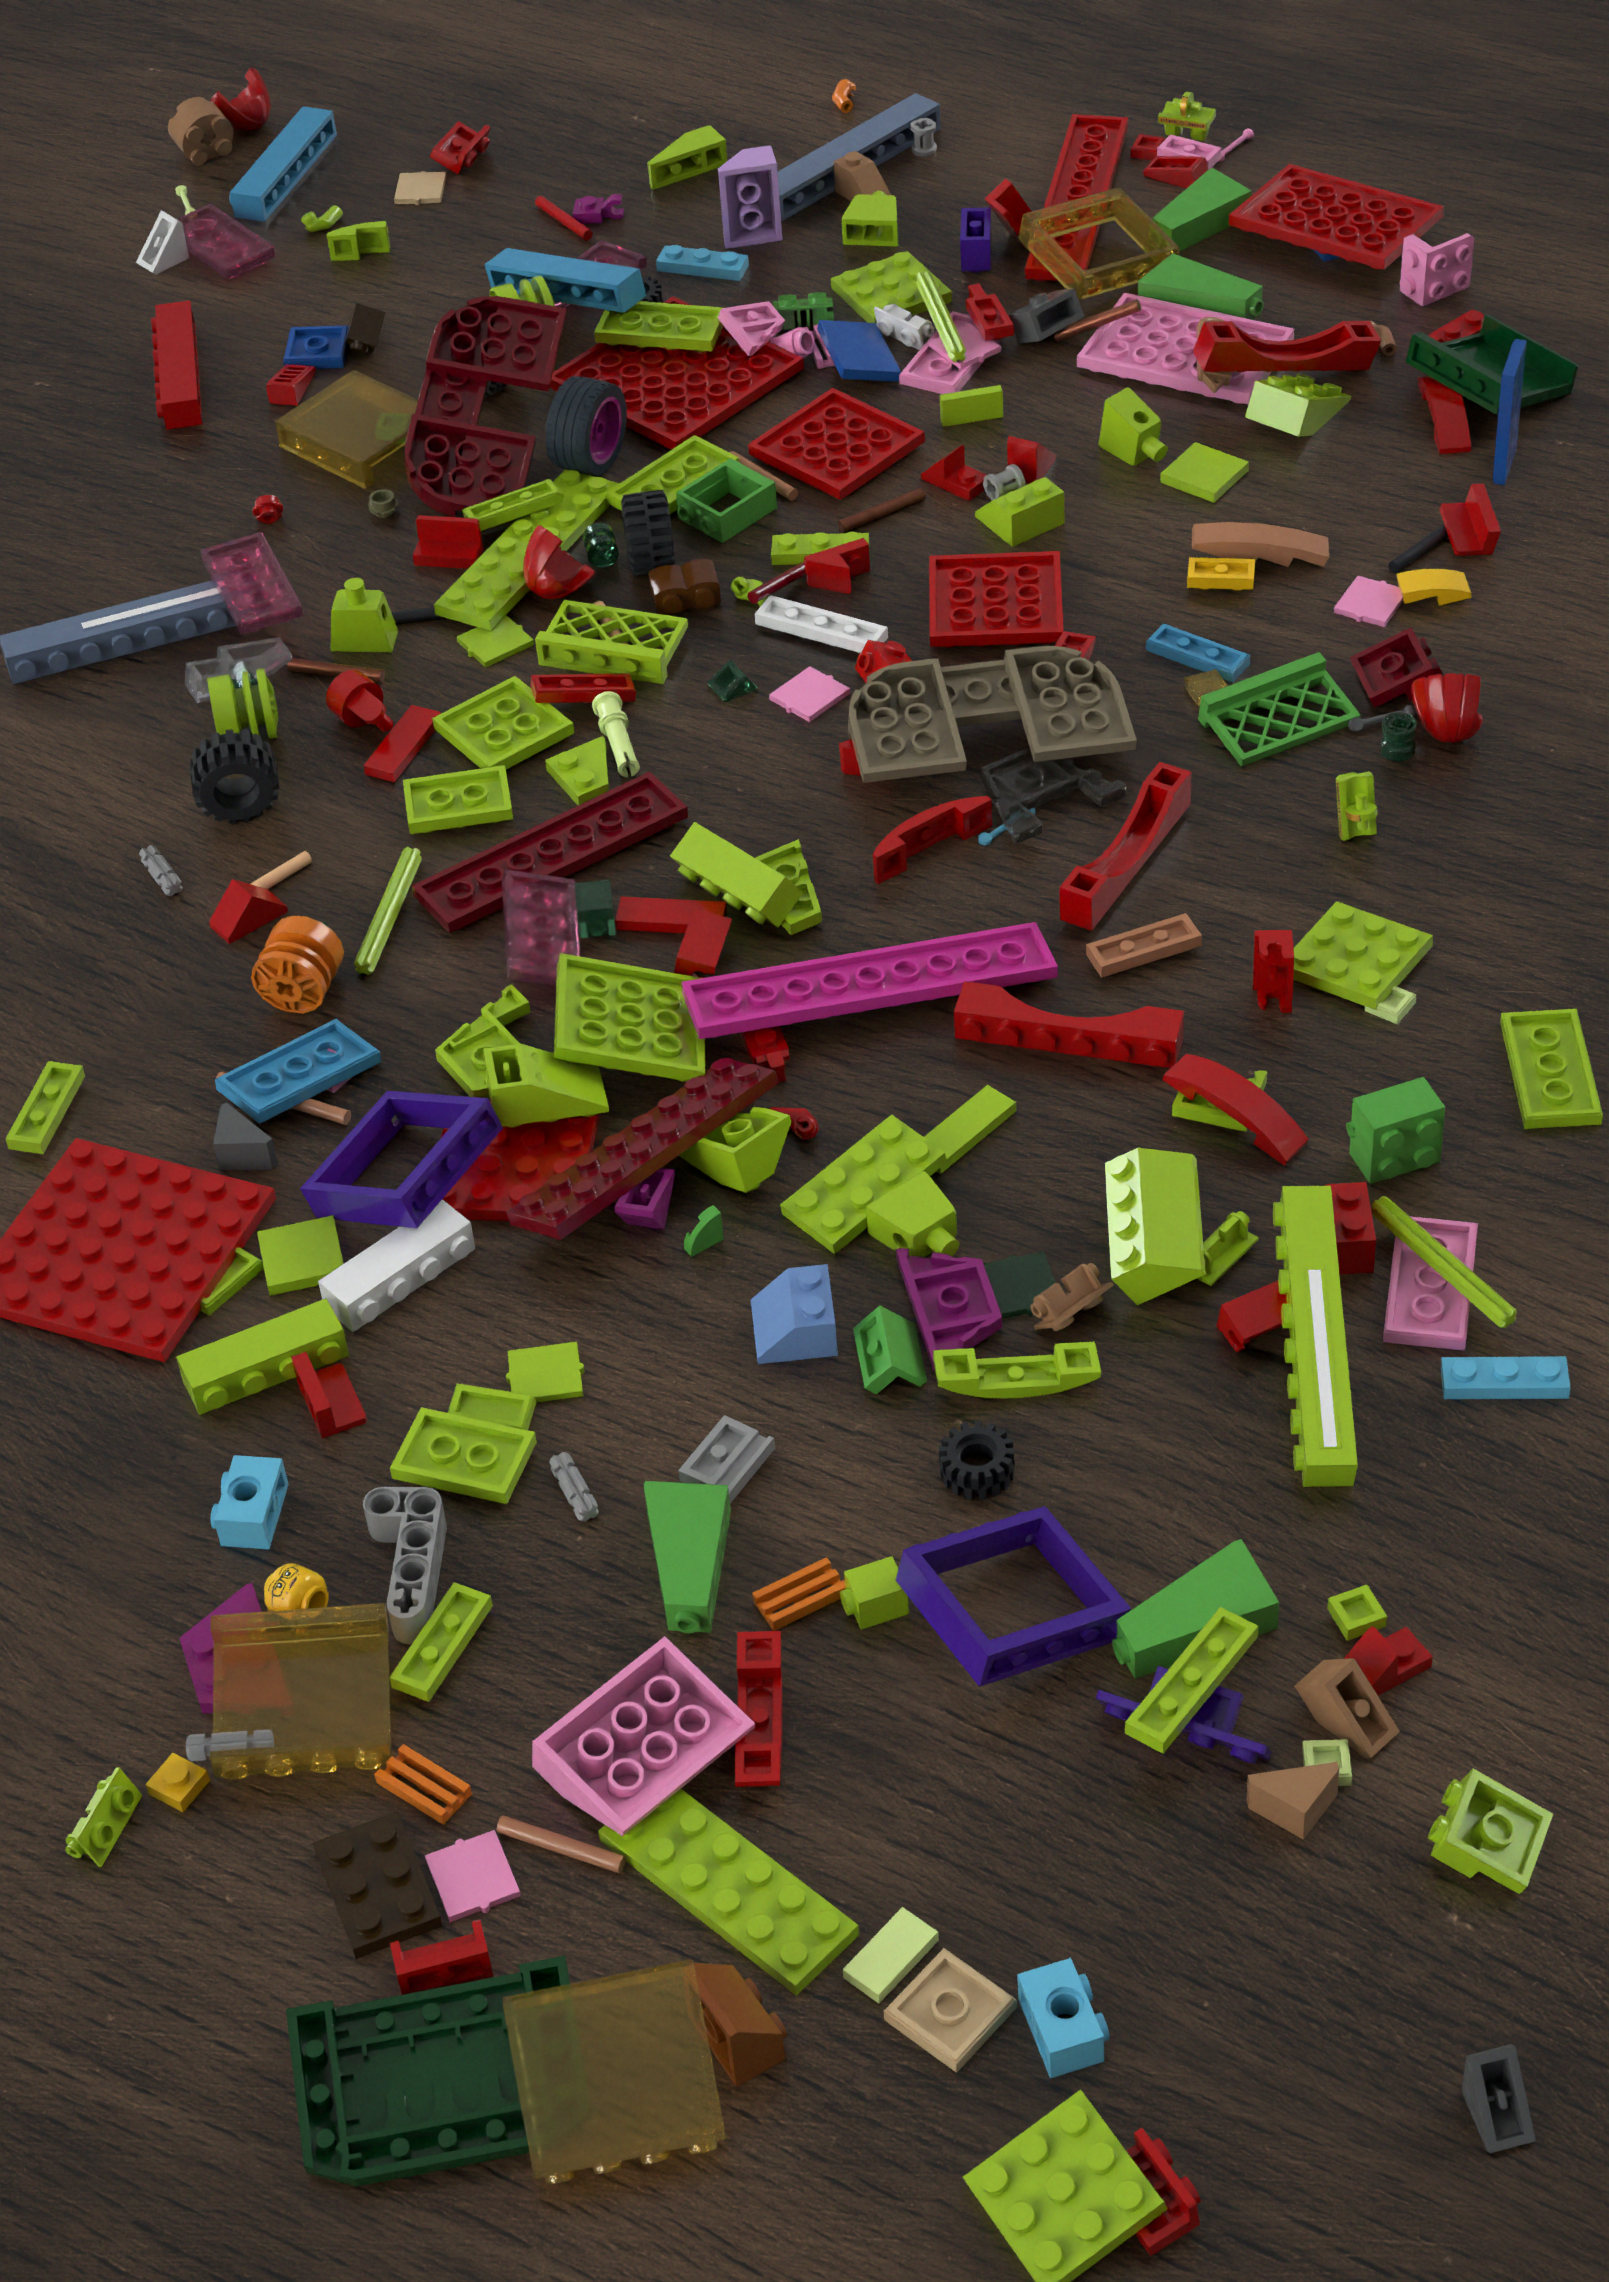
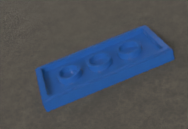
[1493,339,1527,485]

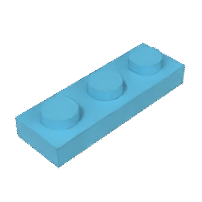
[656,245,749,281]
[1441,1356,1570,1399]

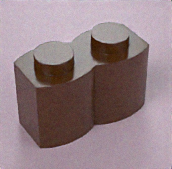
[649,559,721,615]

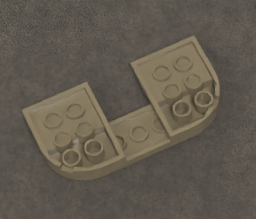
[848,646,1137,783]

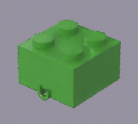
[1346,1077,1445,1184]

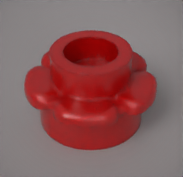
[252,495,284,524]

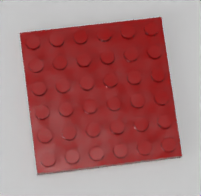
[549,296,804,450]
[0,1138,277,1363]

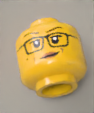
[264,1563,328,1625]

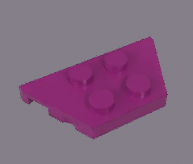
[896,1248,1002,1371]
[179,1583,296,1718]

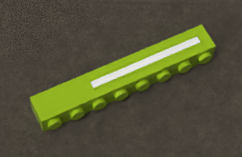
[1273,1186,1358,1487]

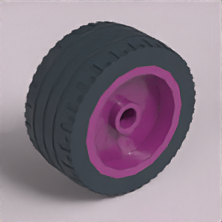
[545,376,627,476]

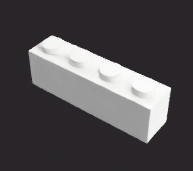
[318,1199,476,1332]

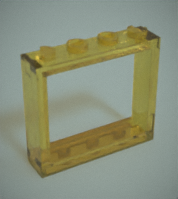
[1018,187,1180,300]

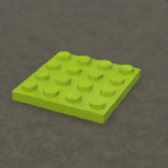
[554,953,705,1082]

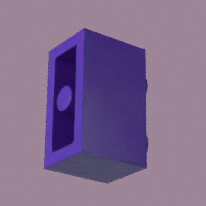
[960,207,992,273]

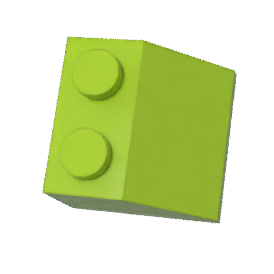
[975,477,1065,547]

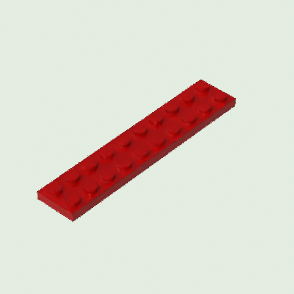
[1025,114,1128,283]

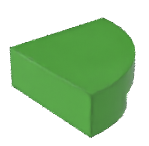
[684,1205,724,1257]

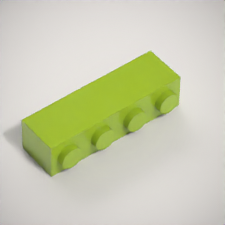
[670,822,803,927]
[176,1298,349,1415]

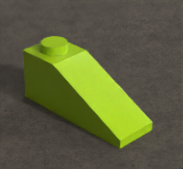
[648,125,728,190]

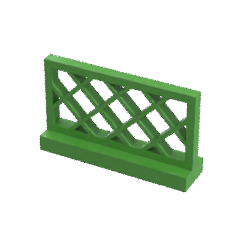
[1198,652,1361,767]

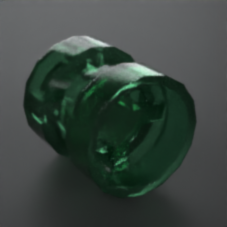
[583,523,619,568]
[1380,712,1417,761]

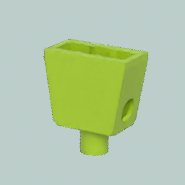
[842,191,898,247]
[1098,387,1168,466]
[330,578,398,652]
[866,1171,959,1258]

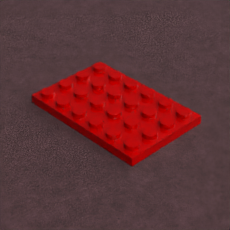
[1229,164,1444,270]

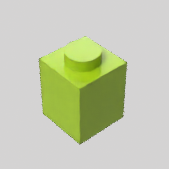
[840,1556,909,1630]

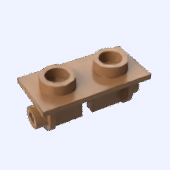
[1030,1263,1114,1331]

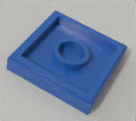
[283,325,349,369]

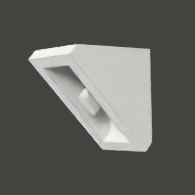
[136,210,189,275]

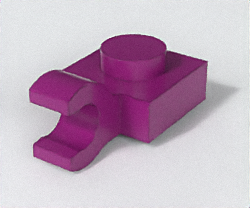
[572,194,624,224]

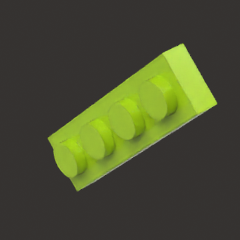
[1125,1607,1258,1754]

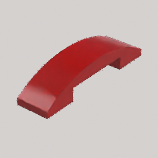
[1418,376,1471,454]
[873,796,992,885]
[1162,1054,1309,1166]
[735,1631,783,1787]

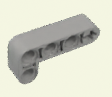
[363,1487,447,1644]

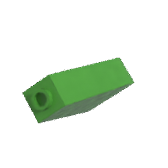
[1152,168,1252,255]
[1138,253,1264,320]
[644,1481,731,1633]
[1112,1539,1279,1679]

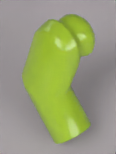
[731,577,769,607]

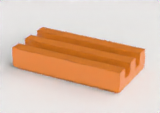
[752,1557,845,1631]
[374,1744,472,1825]

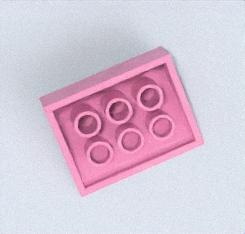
[532,1636,755,1836]

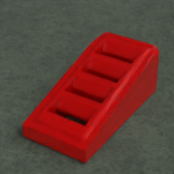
[1142,156,1208,189]
[266,364,316,406]

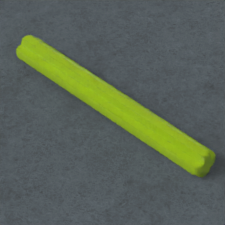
[916,271,966,362]
[354,847,422,975]
[1371,1196,1517,1328]

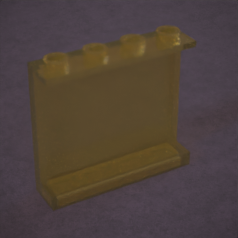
[275,370,418,489]
[210,1603,392,1780]
[503,1959,726,2184]

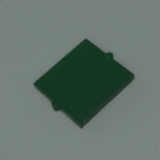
[984,1251,1056,1319]

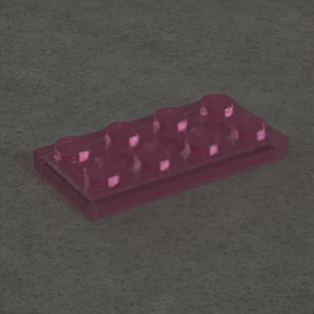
[177,203,276,279]
[200,532,304,635]
[502,869,581,986]

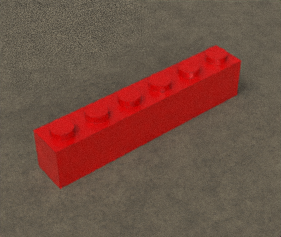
[151,300,203,430]

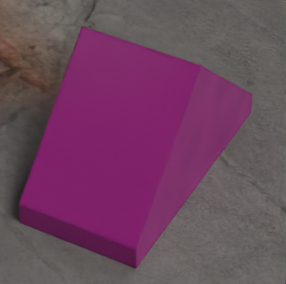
[615,1168,675,1230]

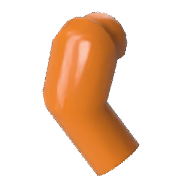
[832,79,856,113]

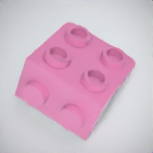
[1400,233,1474,307]

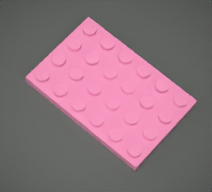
[1077,293,1294,404]

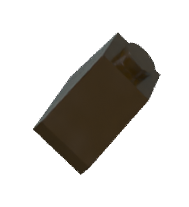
[345,303,386,354]

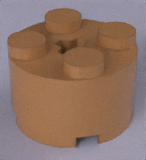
[168,97,233,166]

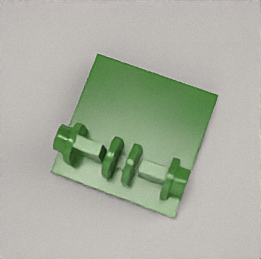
[773,292,834,330]

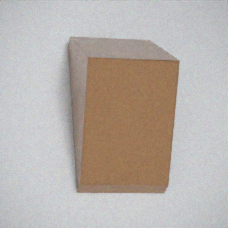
[1247,1762,1339,1839]

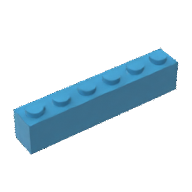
[229,106,337,222]
[484,248,646,313]

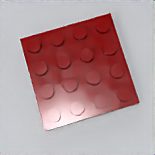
[748,388,925,500]
[929,551,1064,648]
[441,1100,600,1221]

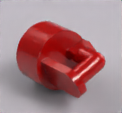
[326,670,394,732]

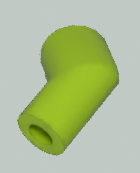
[301,205,343,232]

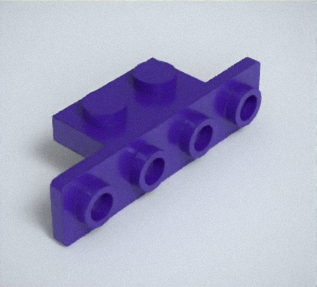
[1096,1666,1272,1764]

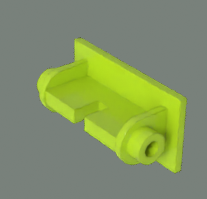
[1197,1211,1259,1286]
[65,1767,143,1867]

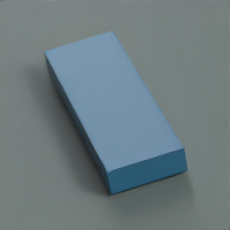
[1146,624,1250,682]

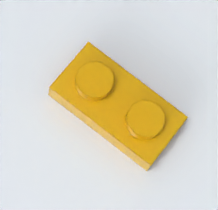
[1187,557,1255,590]

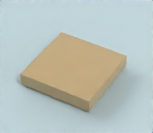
[883,1948,1017,2073]

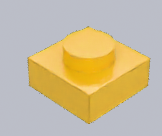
[145,1753,210,1812]

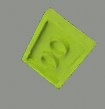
[403,765,513,834]
[390,1407,537,1504]

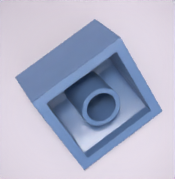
[751,1264,838,1364]

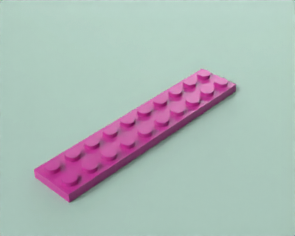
[682,922,1058,1039]

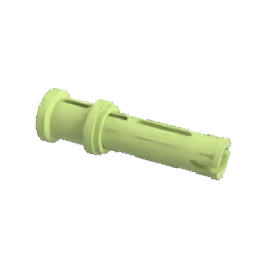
[592,691,640,777]

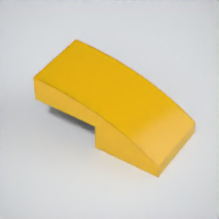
[1396,569,1472,606]

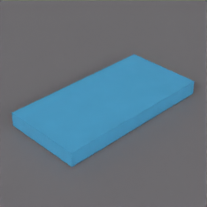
[215,1019,381,1124]

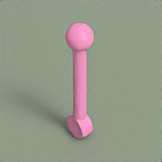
[1218,128,1254,162]

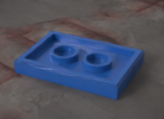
[817,320,901,382]

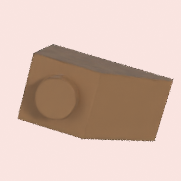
[833,151,891,201]
[1295,1658,1400,1758]

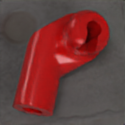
[770,1107,819,1140]

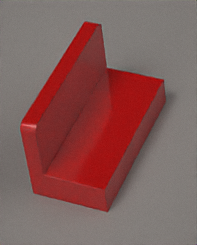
[985,178,1037,250]
[1439,483,1501,556]
[413,515,483,569]
[291,1352,367,1439]

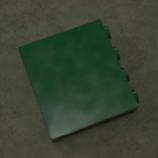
[1405,314,1579,414]

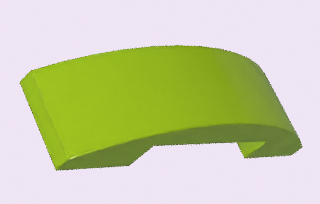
[933,1342,1101,1399]

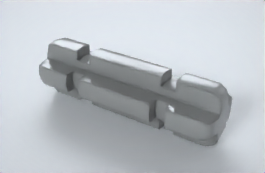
[139,845,183,896]
[549,1452,599,1522]
[186,1729,274,1761]

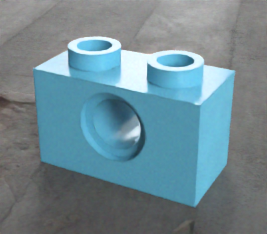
[211,1455,289,1549]
[1017,1958,1110,2078]

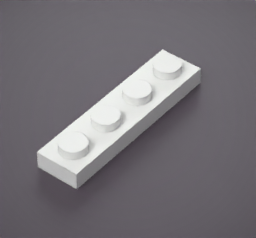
[755,595,888,653]

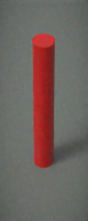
[535,196,593,241]

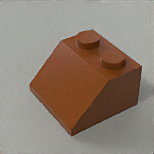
[681,1963,787,2087]

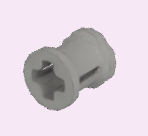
[911,118,937,157]
[983,464,1025,500]

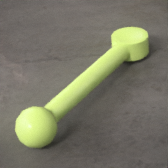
[175,185,196,219]

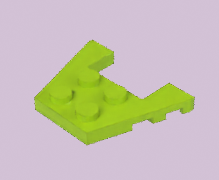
[435,984,554,1098]

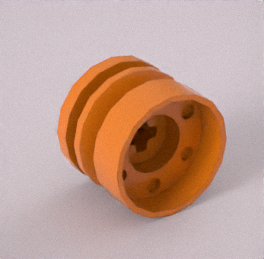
[251,916,344,1014]

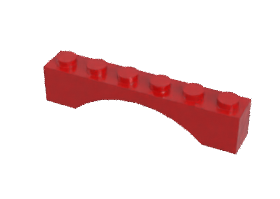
[1193,321,1381,373]
[1059,762,1191,931]
[954,981,1184,1068]

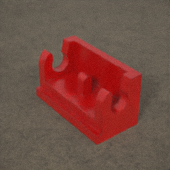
[674,909,732,978]
[1252,930,1294,1013]
[1216,1281,1287,1352]
[390,1920,494,1995]

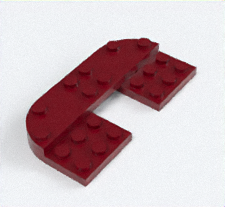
[405,296,566,517]

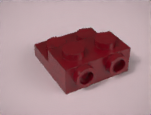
[1349,627,1443,708]

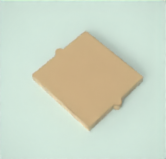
[394,171,447,205]

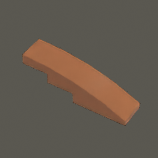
[1192,522,1329,567]

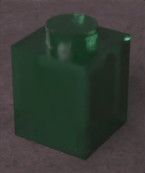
[575,880,616,938]

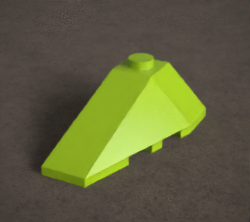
[678,1107,791,1193]

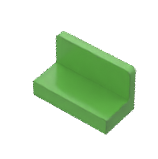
[853,1306,927,1394]

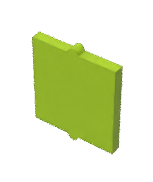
[457,615,534,668]
[506,1341,585,1403]

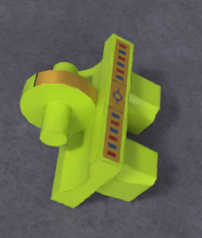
[1158,91,1216,141]
[1336,771,1378,841]

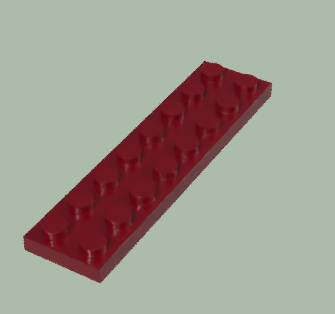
[412,771,688,934]
[506,1058,779,1240]

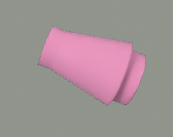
[770,327,815,358]

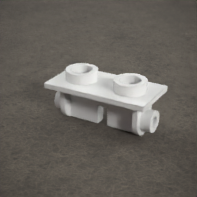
[874,304,935,350]

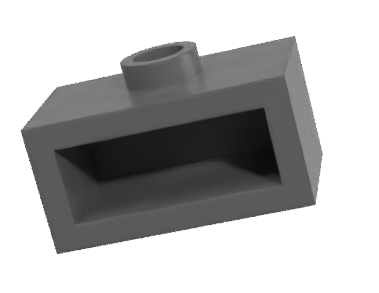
[1008,288,1085,343]

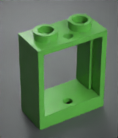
[676,458,777,543]

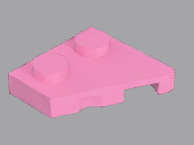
[718,301,785,356]

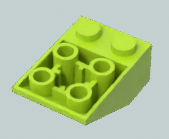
[1245,374,1351,437]
[483,1044,609,1127]

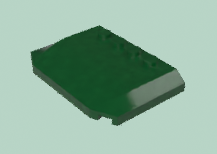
[286,1956,592,2187]

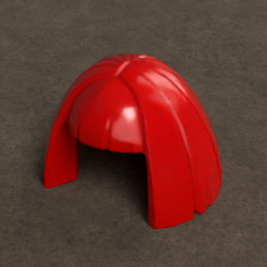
[210,68,271,131]
[523,525,597,599]
[1411,673,1483,743]

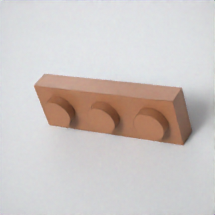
[1086,913,1202,978]

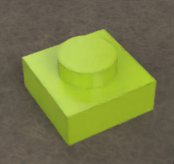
[1327,1584,1387,1641]

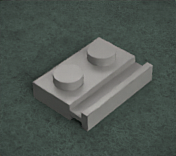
[678,1415,775,1504]

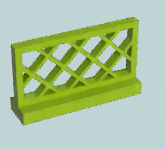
[535,600,688,684]

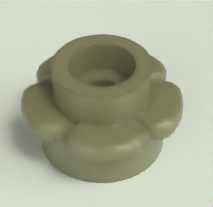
[368,489,399,518]

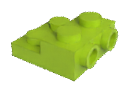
[1428,1768,1553,1894]

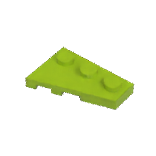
[755,839,822,935]

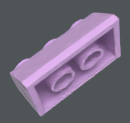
[718,145,782,249]

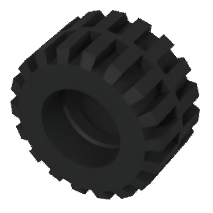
[621,490,675,576]
[189,730,280,823]

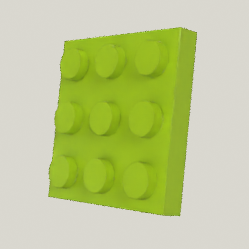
[831,251,952,324]
[432,676,574,769]
[1293,901,1433,1010]
[963,2089,1168,2282]

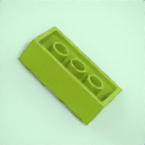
[1105,1148,1206,1306]

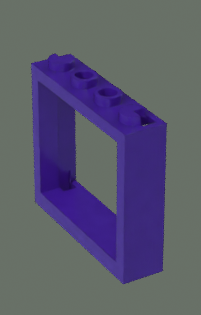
[300,1091,503,1228]
[896,1506,1131,1687]

